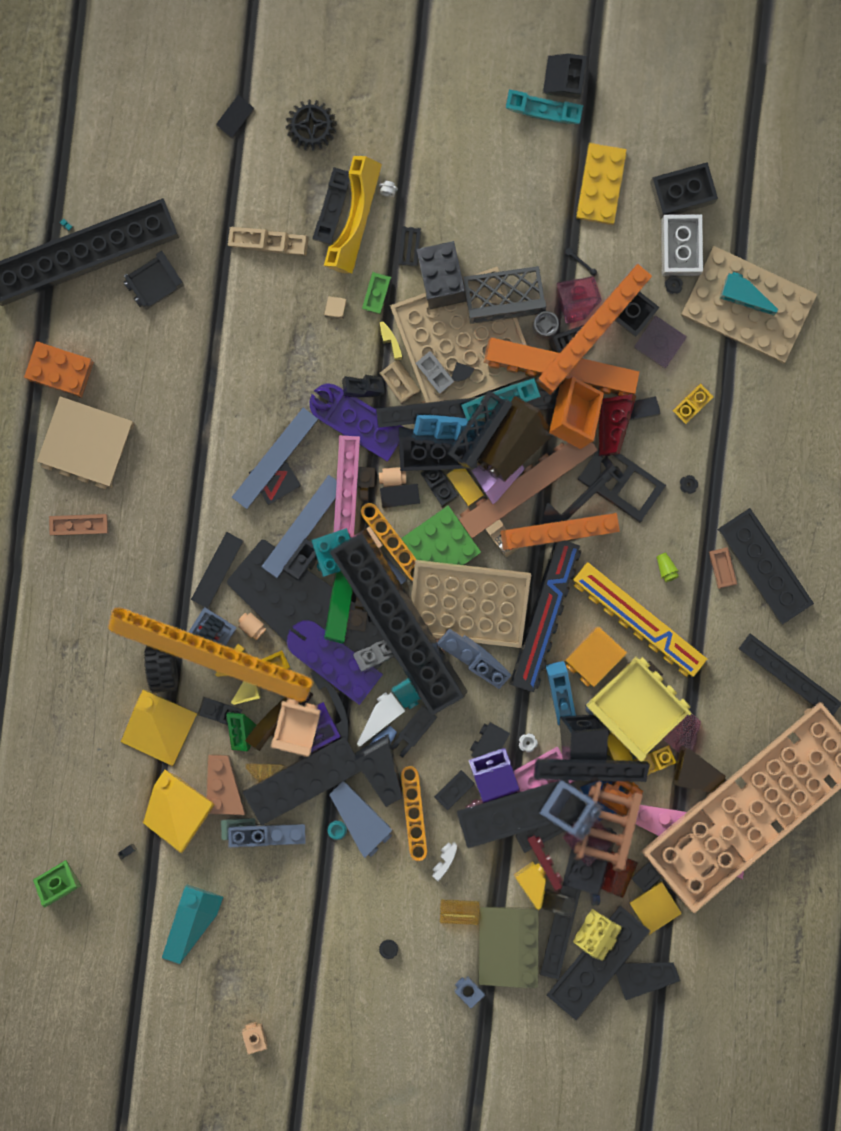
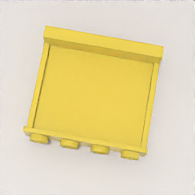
[586,657,692,762]

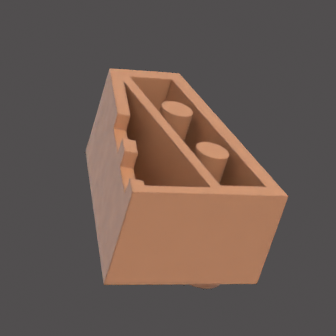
[207,754,246,815]

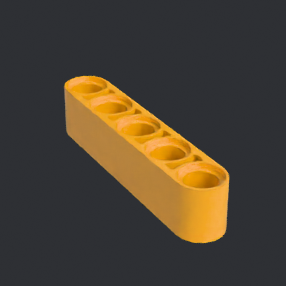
[361,503,417,582]
[401,766,427,861]

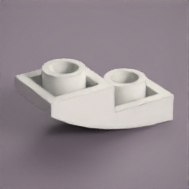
[432,842,457,881]

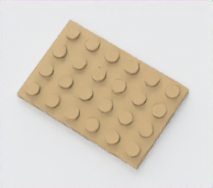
[681,246,817,363]
[411,560,531,648]

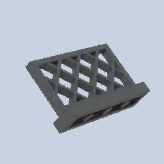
[463,266,546,324]

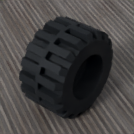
[144,645,178,693]

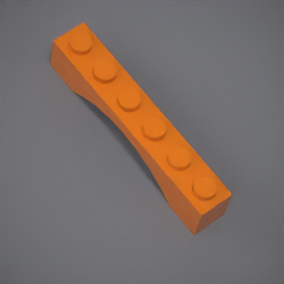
[500,513,620,550]

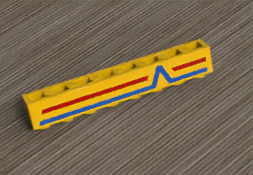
[572,562,707,677]

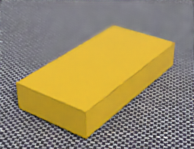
[446,468,484,506]

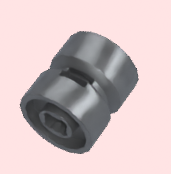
[533,311,559,340]

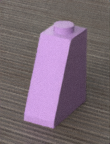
[471,465,524,504]

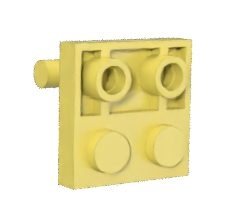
[573,909,622,961]

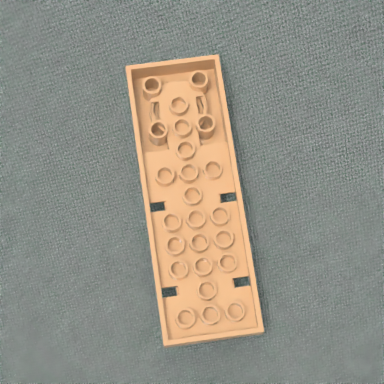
[641,703,841,913]

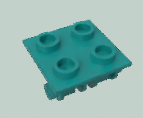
[311,528,350,577]

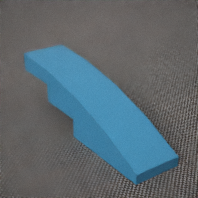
[413,415,485,443]

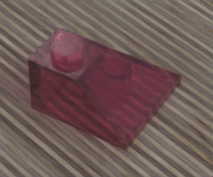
[557,276,602,323]

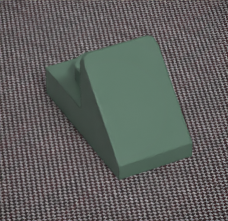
[221,818,256,840]

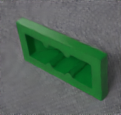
[227,713,257,752]

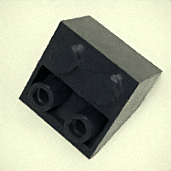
[542,53,587,99]

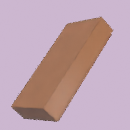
[709,547,737,589]

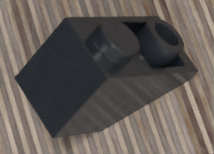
[470,722,510,758]

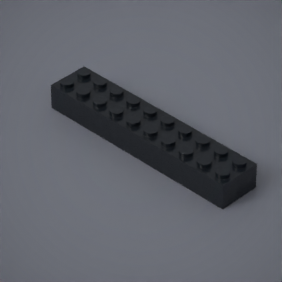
[0,198,179,306]
[330,529,468,716]

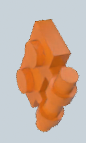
[597,781,643,816]

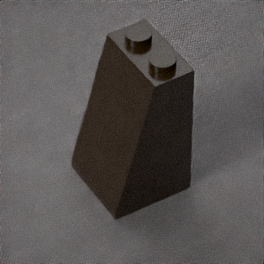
[477,396,553,482]

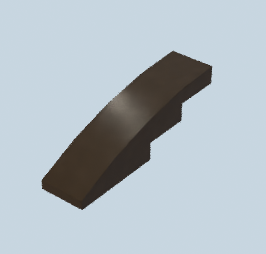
[245,692,313,751]

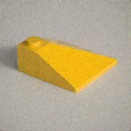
[121,690,197,766]
[143,770,215,853]

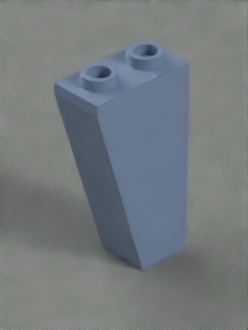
[330,781,392,858]

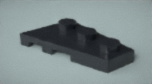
[562,837,614,896]
[616,962,680,1001]

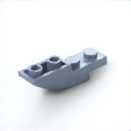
[438,629,511,689]
[228,824,305,847]

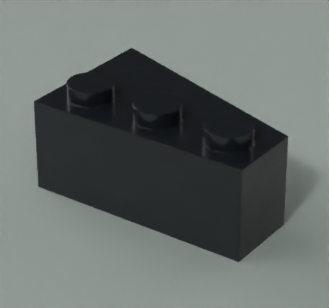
[355,734,403,807]

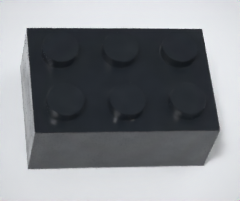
[650,162,718,218]
[417,241,467,310]

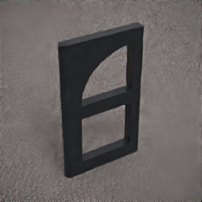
[577,449,666,523]

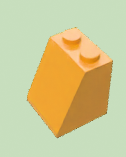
[565,626,627,687]

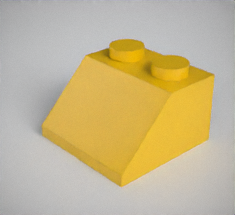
[514,861,546,910]

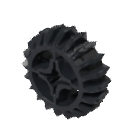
[286,100,337,152]

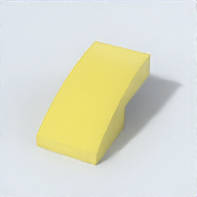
[379,322,402,361]

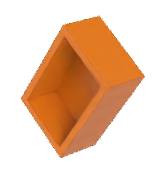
[24,341,94,398]
[549,376,604,449]

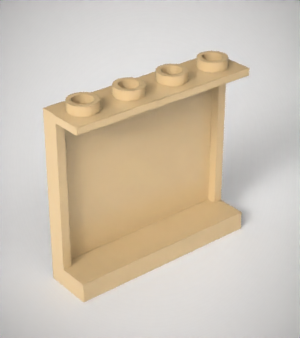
[37,396,135,490]

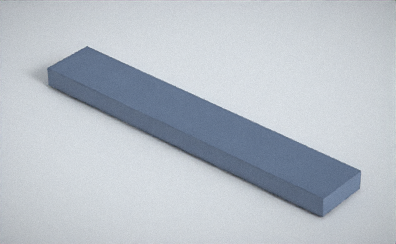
[232,407,318,509]
[261,475,337,578]

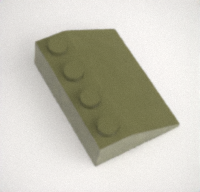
[479,907,539,988]

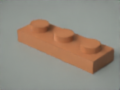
[49,514,108,536]

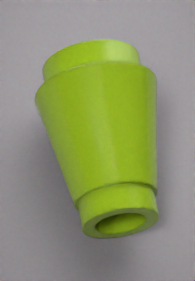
[656,553,679,582]

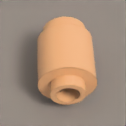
[379,467,406,488]
[238,612,266,640]

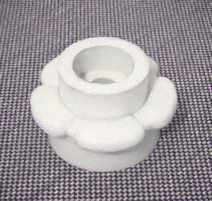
[379,181,398,197]
[519,733,538,752]

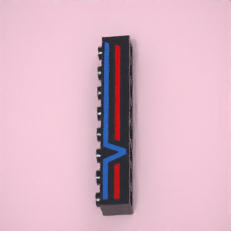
[509,541,581,692]

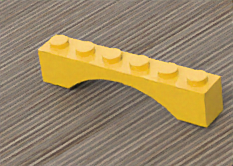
[324,156,382,274]

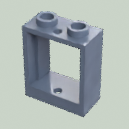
[540,780,603,840]

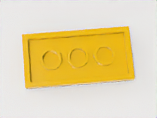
[576,143,627,225]

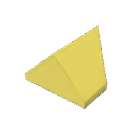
[231,681,262,705]

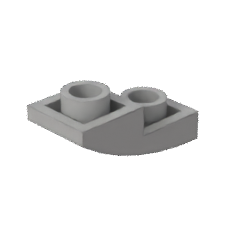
[353,640,395,672]

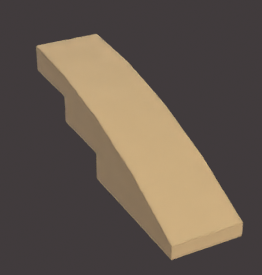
[228,227,309,256]

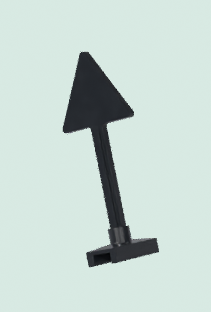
[535,456,626,547]

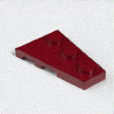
[599,394,636,456]
[528,836,563,891]

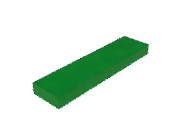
[324,571,353,644]

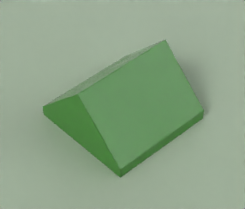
[33,860,82,908]

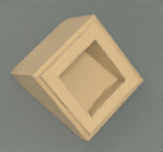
[324,296,347,319]

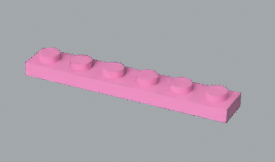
[334,435,360,538]

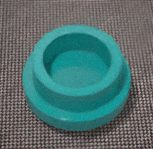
[328,820,347,840]

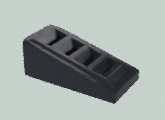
[548,325,584,353]

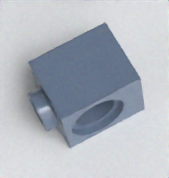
[454,976,485,1008]

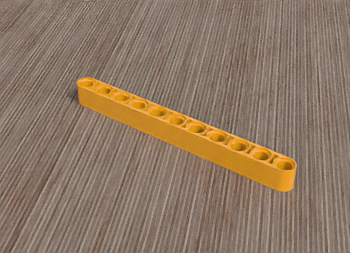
[108,608,312,701]

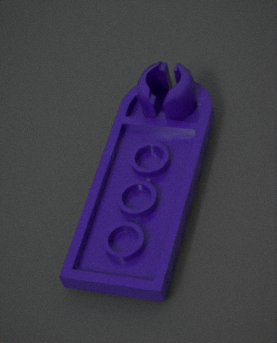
[309,384,404,462]
[287,620,383,705]

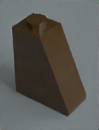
[673,745,727,793]

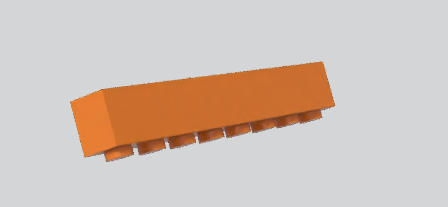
[536,264,652,395]
[484,337,639,396]

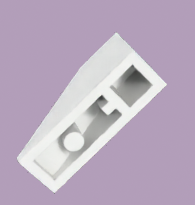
[357,692,405,747]

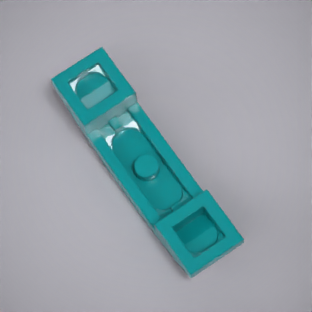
[505,89,583,124]
[462,378,541,422]

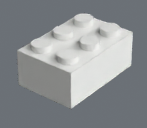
[661,215,703,276]

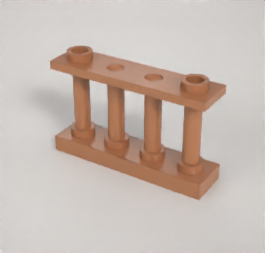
[574,782,643,872]

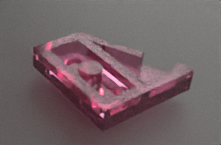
[663,714,701,753]

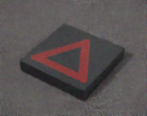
[249,461,301,506]

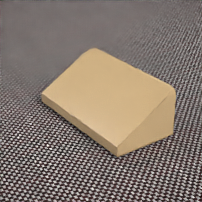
[380,360,420,404]

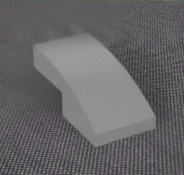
[415,351,454,394]

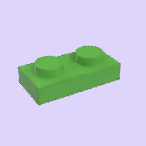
[362,272,391,315]

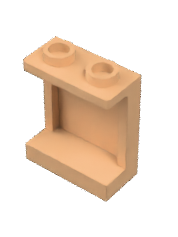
[271,698,321,756]

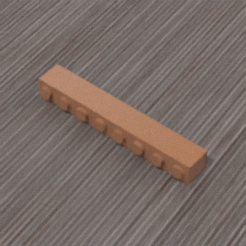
[459,442,598,539]

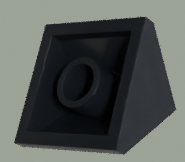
[615,292,660,337]

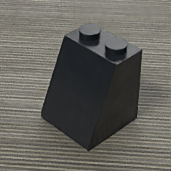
[560,715,608,760]

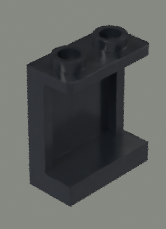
[124,251,185,310]

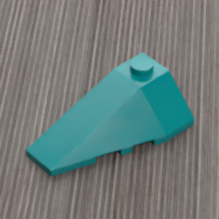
[162,884,223,964]

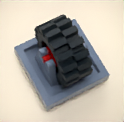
[188,607,237,646]

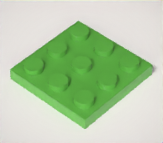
[401,505,481,565]

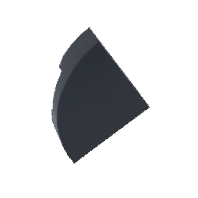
[452,362,475,382]
[117,844,137,860]

